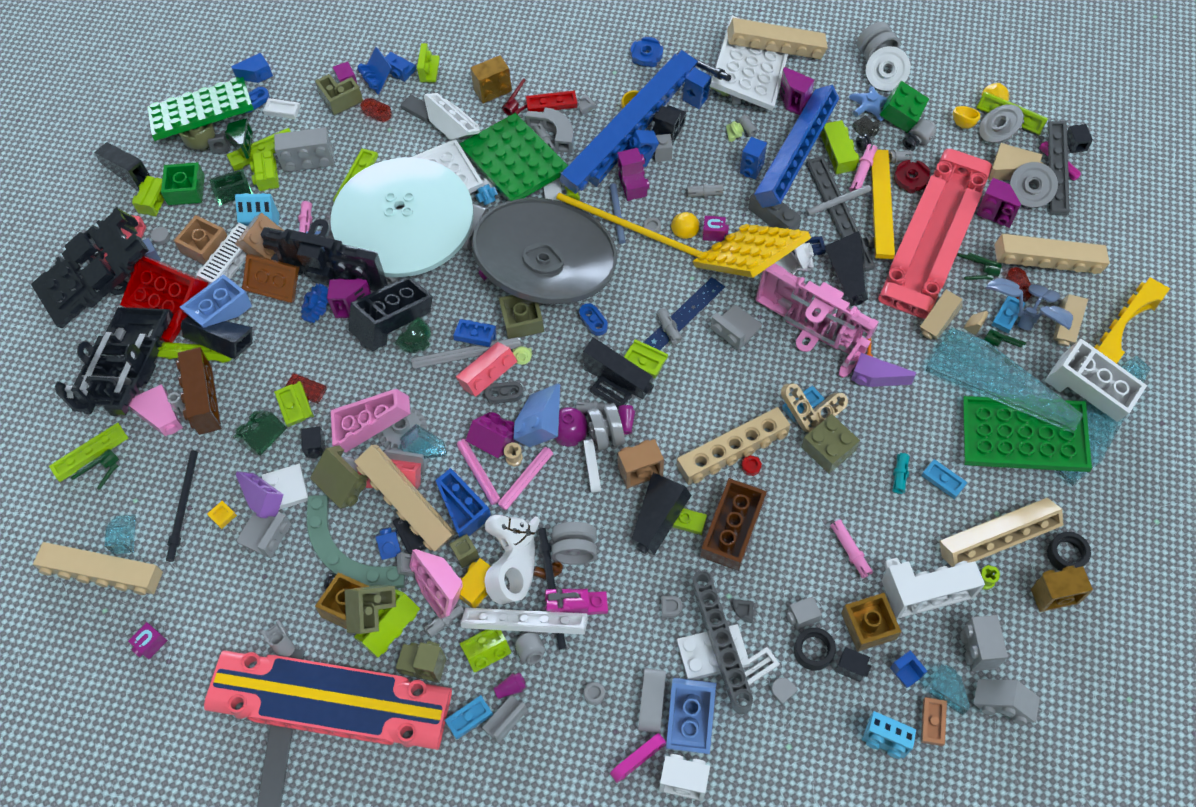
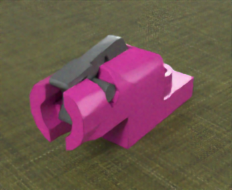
[545,588,608,615]

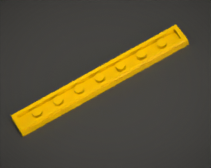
[871,149,895,259]

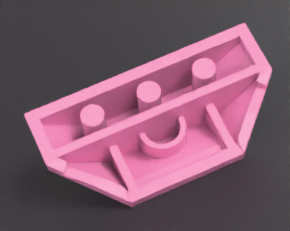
[409,549,463,619]

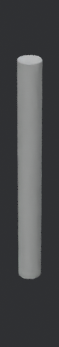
[806,185,871,216]

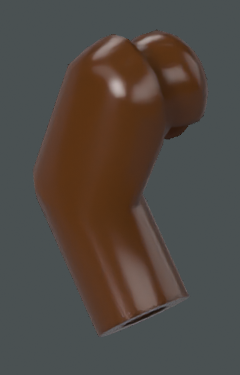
[533,561,563,580]

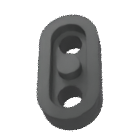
[485,381,523,404]

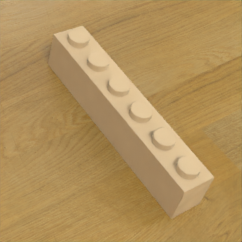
[727,18,828,59]
[994,234,1110,274]
[354,445,457,552]
[940,498,1064,567]
[33,542,163,595]

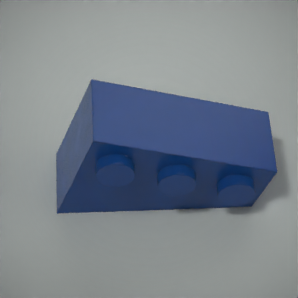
[435,468,491,538]

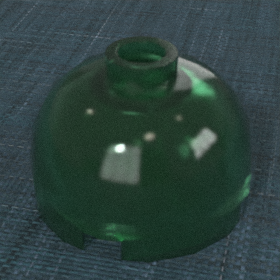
[395,317,431,354]

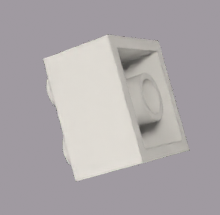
[659,754,710,801]

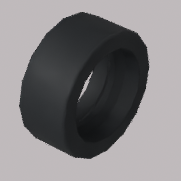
[1047,531,1091,571]
[794,627,836,671]

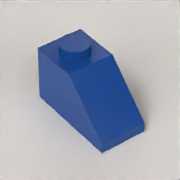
[231,53,273,83]

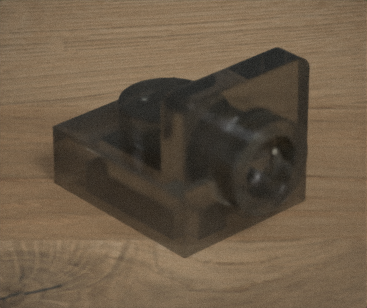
[852,115,881,138]

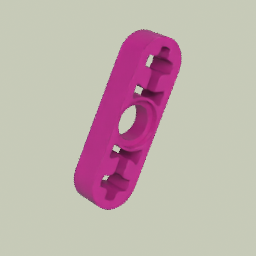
[610,733,666,783]

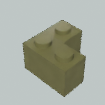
[315,74,363,115]
[345,585,396,634]
[396,641,447,683]

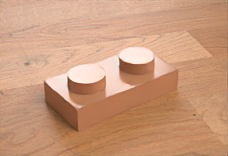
[921,697,947,746]

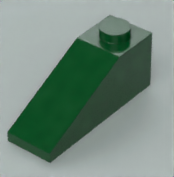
[225,118,253,159]

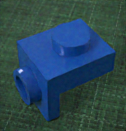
[376,527,401,560]

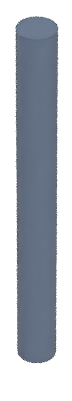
[610,183,626,244]

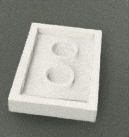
[677,624,750,680]

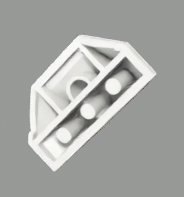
[424,93,480,140]

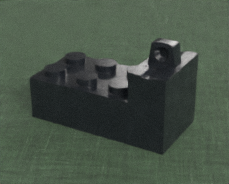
[348,276,433,352]

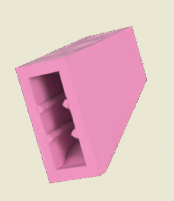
[129,384,183,436]

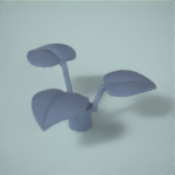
[986,278,1073,330]

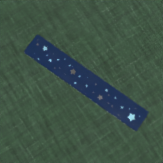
[643,277,725,350]

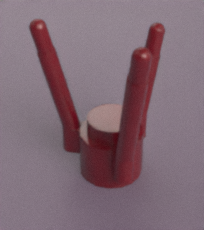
[502,78,527,116]

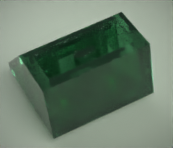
[209,167,253,205]
[233,410,287,456]

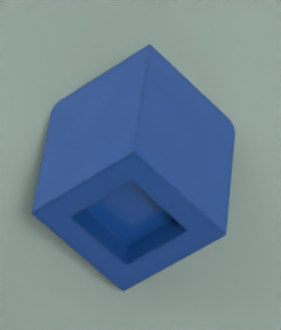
[890,650,927,688]

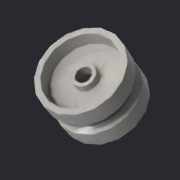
[856,22,900,62]
[587,403,625,451]
[552,522,597,565]

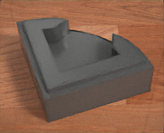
[732,599,754,623]

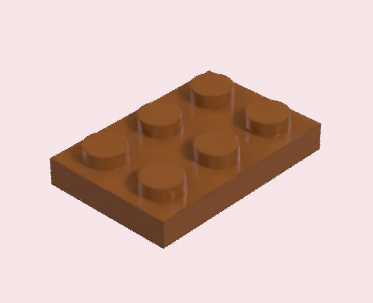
[242,254,299,303]

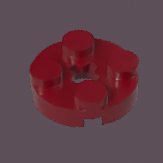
[894,160,930,194]

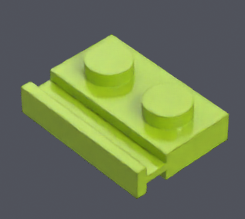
[624,339,668,379]
[274,381,314,427]

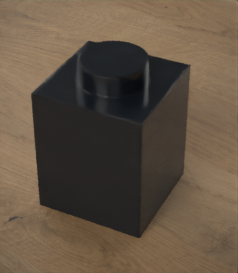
[1067,124,1093,153]
[301,426,325,458]
[836,647,871,682]

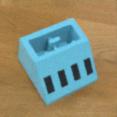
[235,193,280,226]
[862,711,916,759]

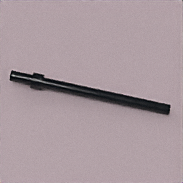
[676,51,731,81]
[166,450,198,562]
[538,528,567,650]

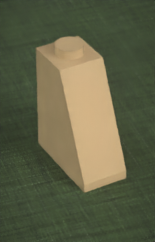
[988,143,1043,180]
[920,289,963,340]
[1053,294,1088,347]

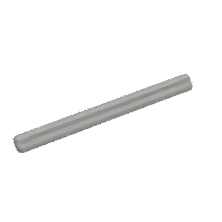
[411,337,521,369]

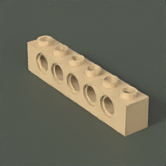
[676,407,790,485]

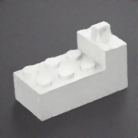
[1044,339,1147,422]
[881,558,985,619]

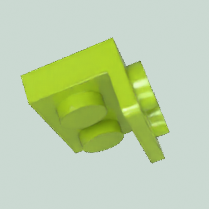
[417,43,440,82]
[459,629,511,672]

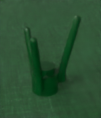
[957,253,1002,280]
[984,329,1026,372]
[71,449,119,490]

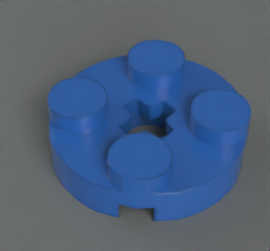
[631,37,663,67]

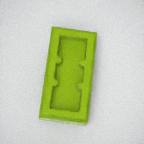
[672,508,707,535]

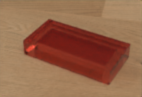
[285,373,327,404]

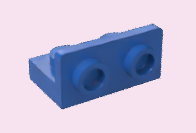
[385,52,417,82]
[453,319,497,347]

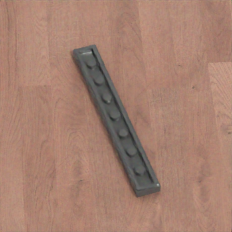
[806,156,875,271]
[257,649,305,807]

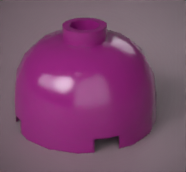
[554,407,588,447]

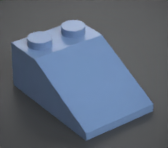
[180,274,252,328]
[514,384,560,447]
[666,678,717,754]

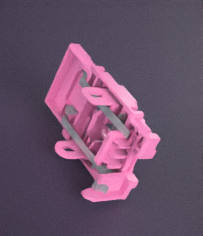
[755,263,879,378]

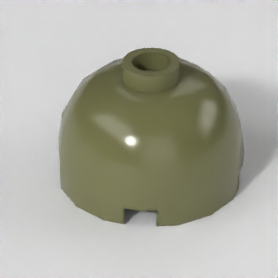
[179,123,215,151]

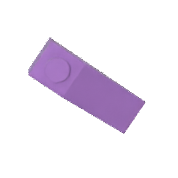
[851,353,916,387]
[236,471,284,518]

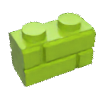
[250,151,279,191]
[132,176,165,217]

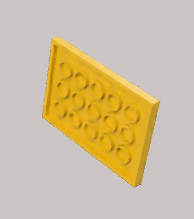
[693,224,811,278]

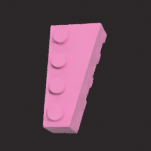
[331,389,410,452]

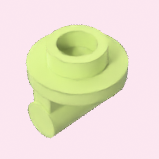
[726,121,743,142]
[513,346,532,365]

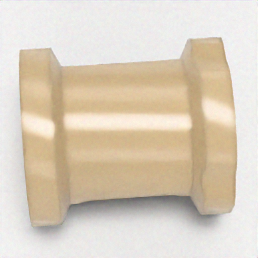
[504,443,523,467]

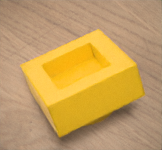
[207,501,237,529]

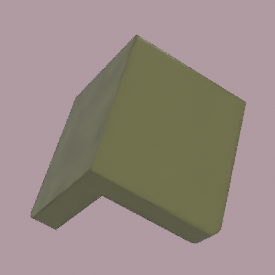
[449,534,479,568]

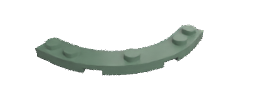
[307,495,405,588]

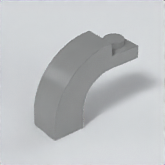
[526,107,574,153]

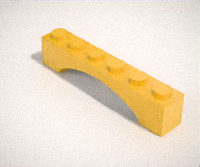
[1094,277,1170,364]

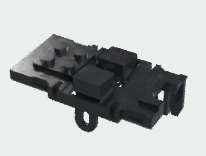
[260,219,388,291]

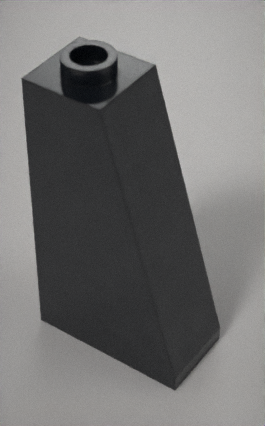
[94,142,150,191]
[825,231,868,307]
[181,316,253,359]
[583,337,654,399]
[632,472,692,555]

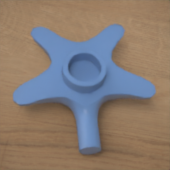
[849,86,888,121]

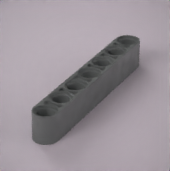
[692,571,753,715]

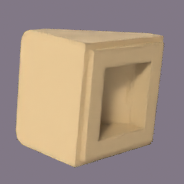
[964,311,988,335]

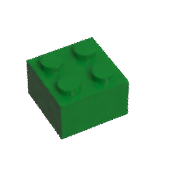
[879,81,929,133]
[161,162,205,205]

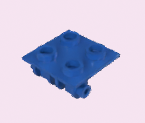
[357,47,392,94]

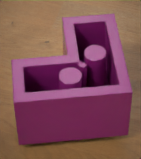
[618,148,650,201]

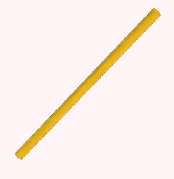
[556,193,702,258]

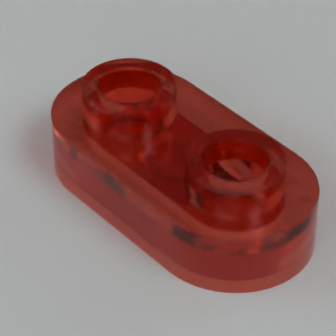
[360,98,392,122]
[1006,267,1032,302]

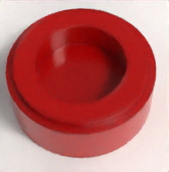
[741,455,762,476]

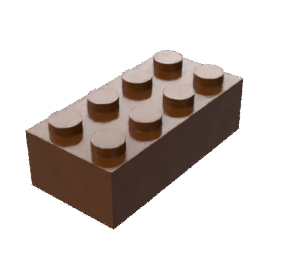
[176,347,222,435]
[700,478,767,571]

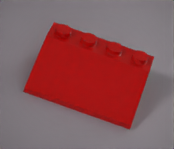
[120,256,208,329]

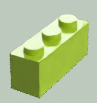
[820,120,859,174]
[354,589,420,658]

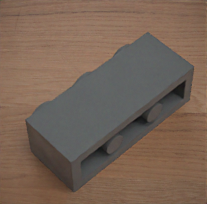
[748,192,802,230]

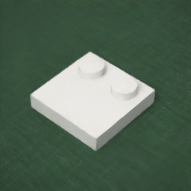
[262,464,308,510]

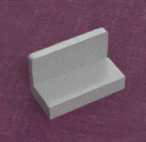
[384,448,429,473]
[482,695,528,744]

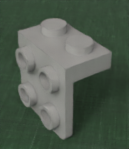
[710,305,762,350]
[237,512,291,559]

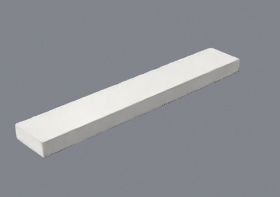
[460,608,588,634]

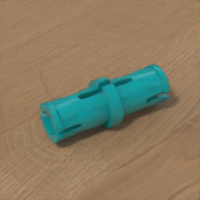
[892,453,910,494]

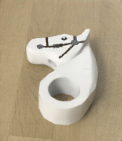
[484,515,540,605]

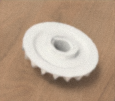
[866,46,911,91]

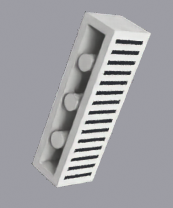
[196,223,247,286]

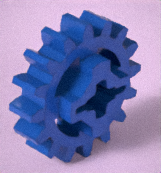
[301,284,328,323]

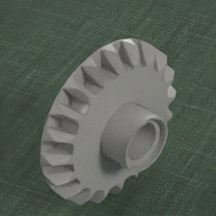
[979,105,1024,144]
[1010,162,1058,208]
[377,407,427,450]

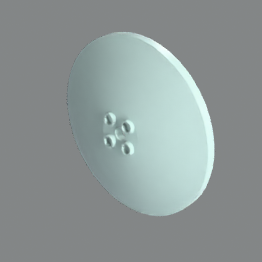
[331,158,474,278]

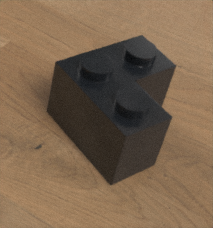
[652,105,686,146]

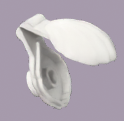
[775,243,814,275]

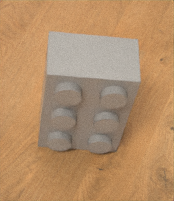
[274,127,334,172]

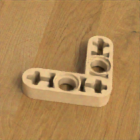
[781,384,848,432]

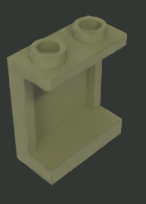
[310,445,369,509]

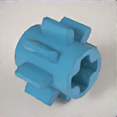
[475,184,498,205]

